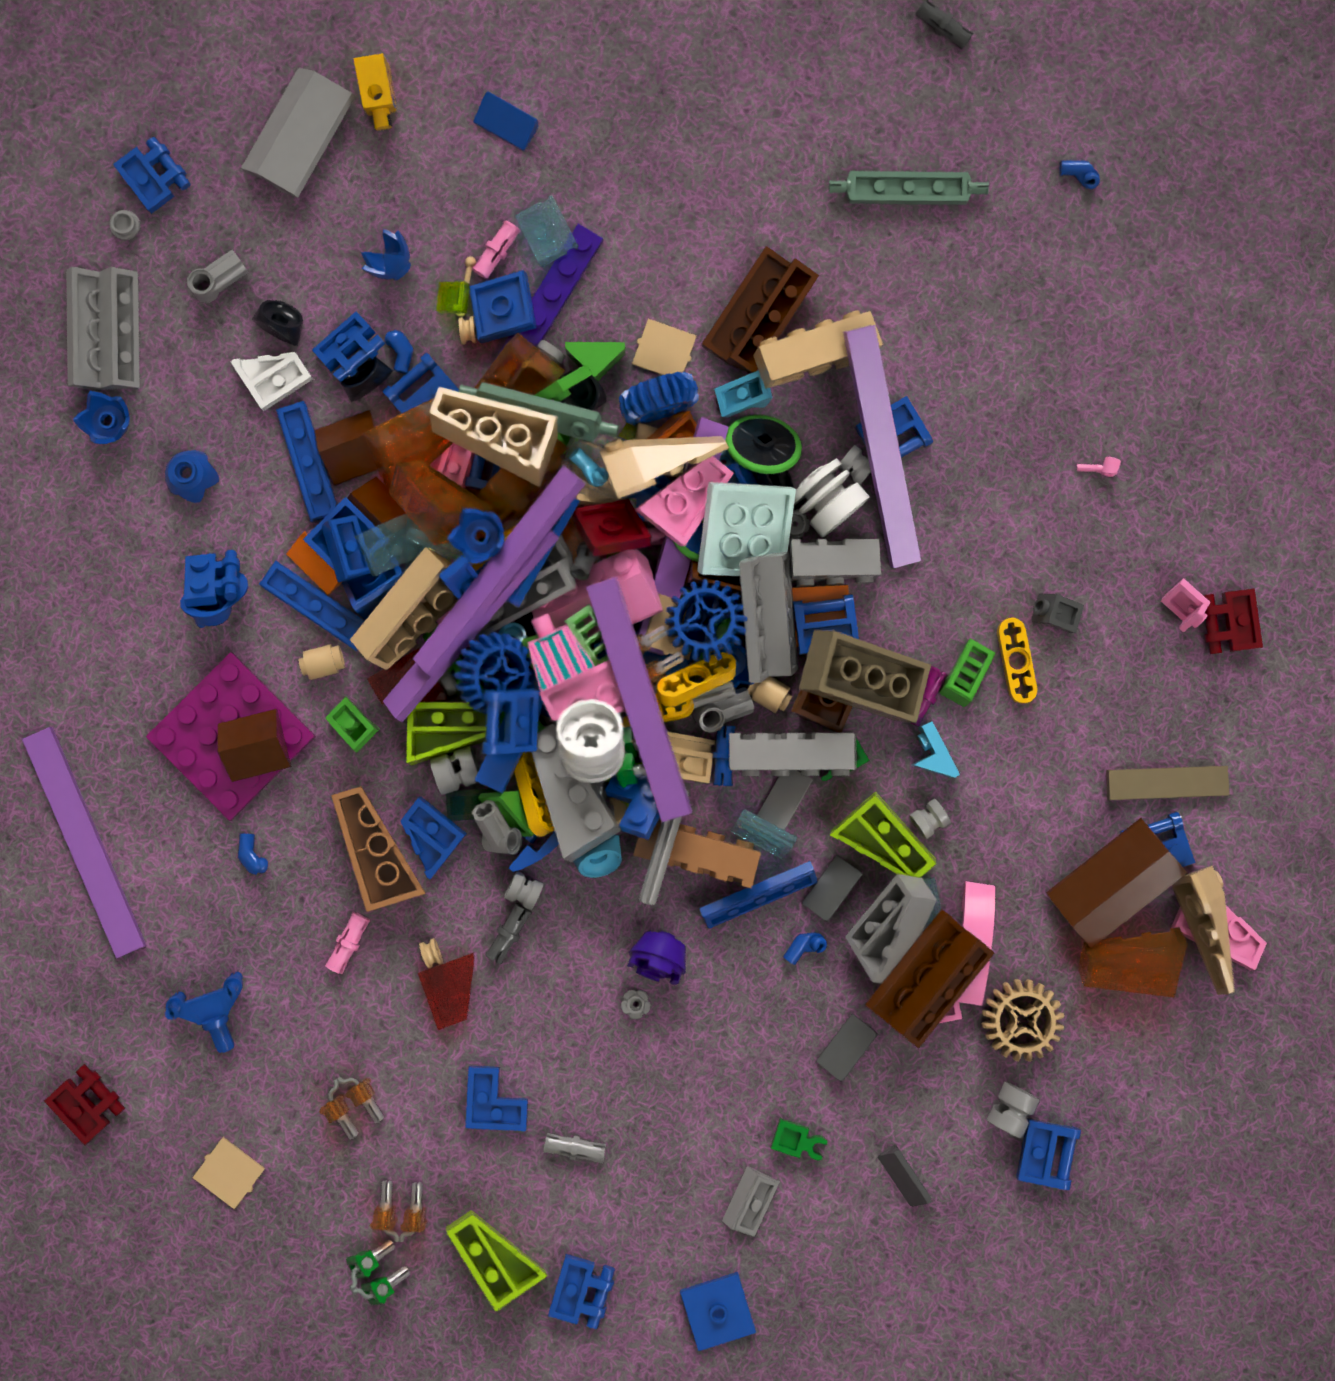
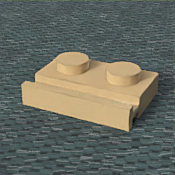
[667,732,715,783]

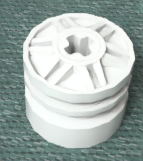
[794,459,870,538]
[557,700,625,783]

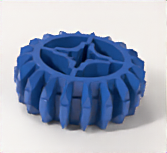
[619,372,699,425]
[665,579,747,662]
[454,632,536,715]

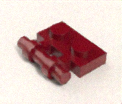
[1203,588,1263,654]
[44,1064,125,1145]

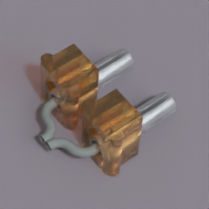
[636,626,684,687]
[319,1077,384,1139]
[370,1180,428,1242]

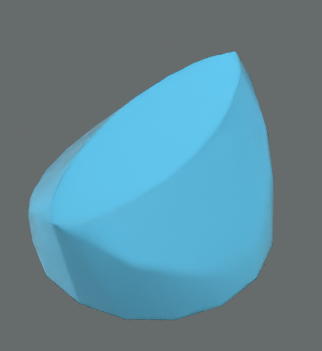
[573,835,622,878]

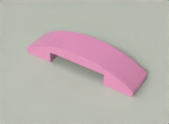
[956,881,995,1006]

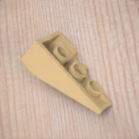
[599,436,729,499]
[1172,866,1234,995]

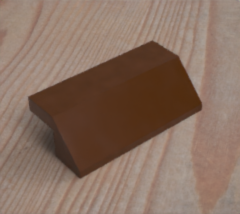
[700,246,819,374]
[1046,818,1187,948]
[865,909,995,1049]

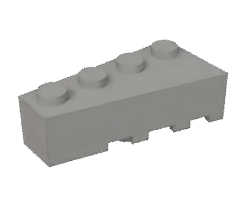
[531,724,621,863]
[729,733,857,776]

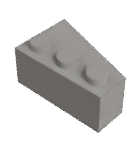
[788,539,881,587]
[845,874,937,983]

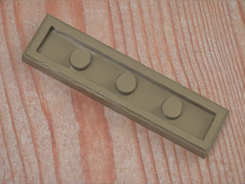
[1106,766,1229,800]

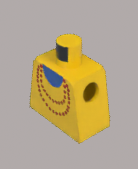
[353,53,397,130]

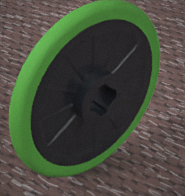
[725,415,802,474]

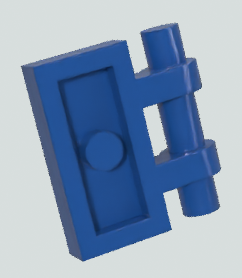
[113,137,191,214]
[312,311,385,383]
[184,550,240,607]
[548,1254,615,1329]

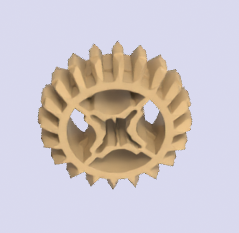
[982,979,1064,1062]

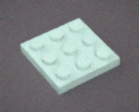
[697,482,796,576]

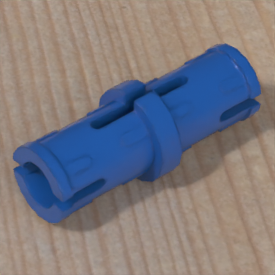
[713,726,736,786]

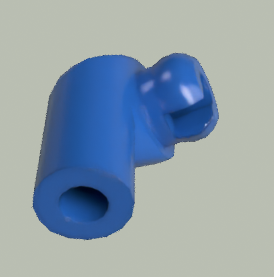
[1059,160,1100,189]
[385,330,413,374]
[238,833,268,875]
[783,932,827,965]

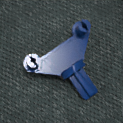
[165,972,243,1053]

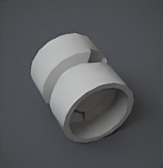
[430,745,479,795]
[986,1081,1040,1138]

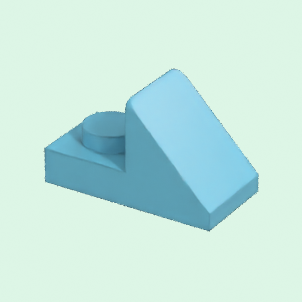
[714,370,773,417]
[911,721,960,778]

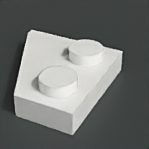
[230,352,313,411]

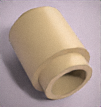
[299,644,345,680]
[748,676,793,714]

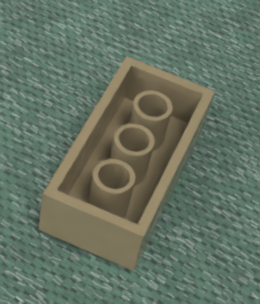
[799,630,931,723]

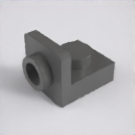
[1031,593,1084,633]

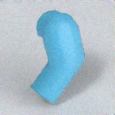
[569,447,608,487]

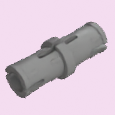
[543,1133,606,1164]

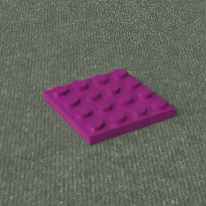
[145,652,316,821]

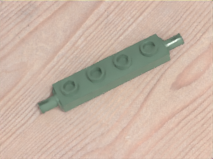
[829,171,989,205]
[458,382,619,442]

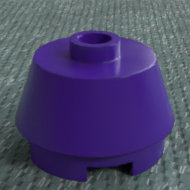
[627,931,686,985]

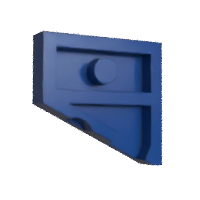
[400,796,467,879]

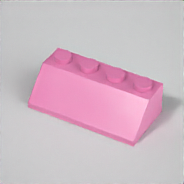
[532,549,663,640]

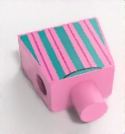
[528,613,595,692]

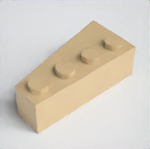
[753,310,883,389]
[429,387,558,487]
[350,547,458,670]

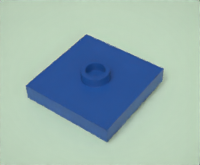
[469,270,537,344]
[680,1272,756,1351]

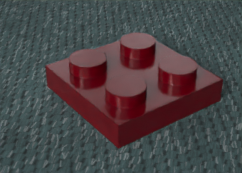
[571,499,652,557]

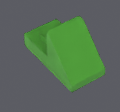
[325,697,380,753]

